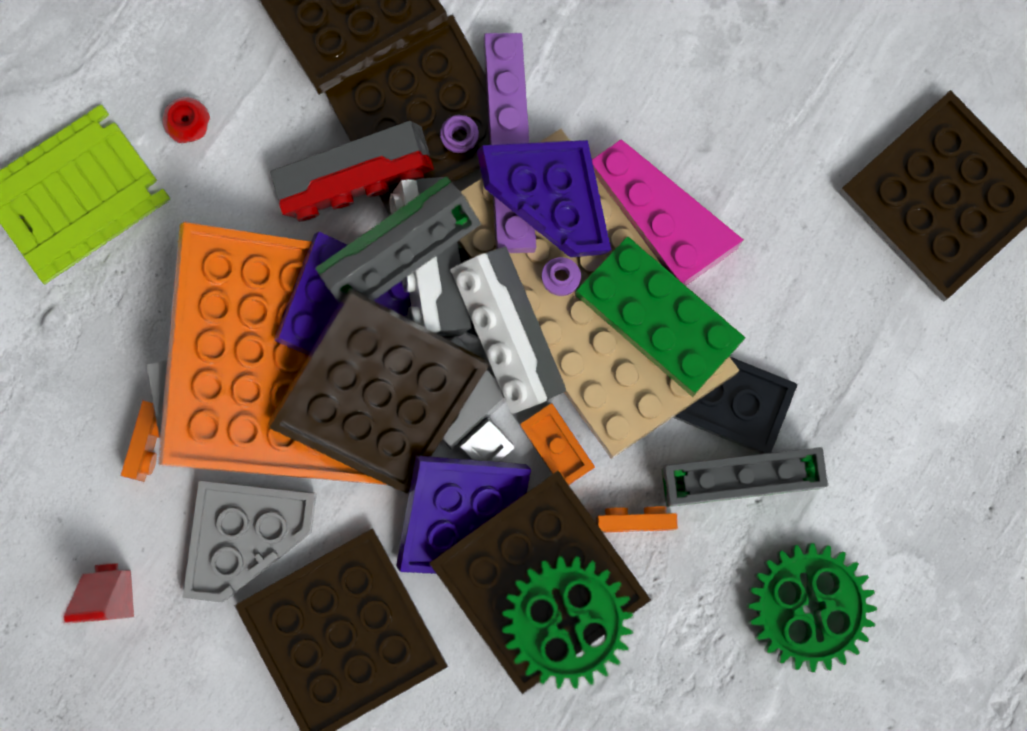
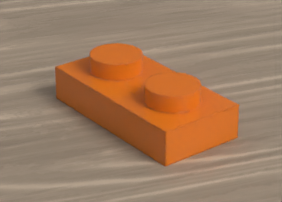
[120,400,160,482]
[520,403,595,485]
[596,506,678,533]

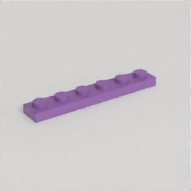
[483,33,536,253]

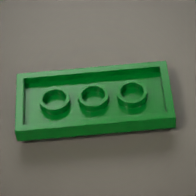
[575,236,746,397]

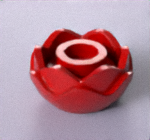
[162,97,210,144]

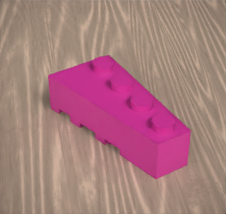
[592,139,744,286]

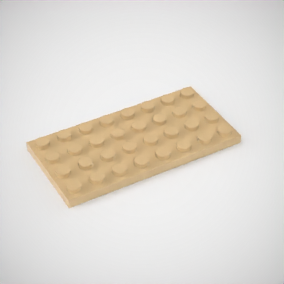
[457,129,739,459]

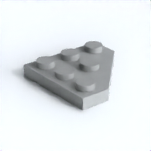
[182,481,317,602]

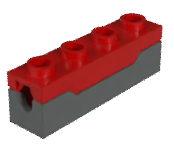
[270,121,434,222]

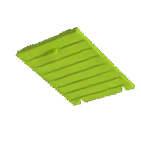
[0,104,171,285]

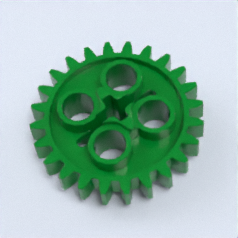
[746,543,877,672]
[502,557,633,690]

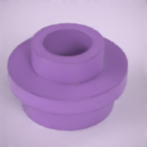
[440,115,479,153]
[541,257,581,296]

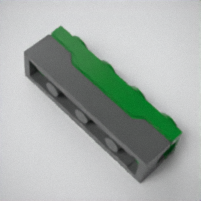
[315,177,481,303]
[661,447,828,507]

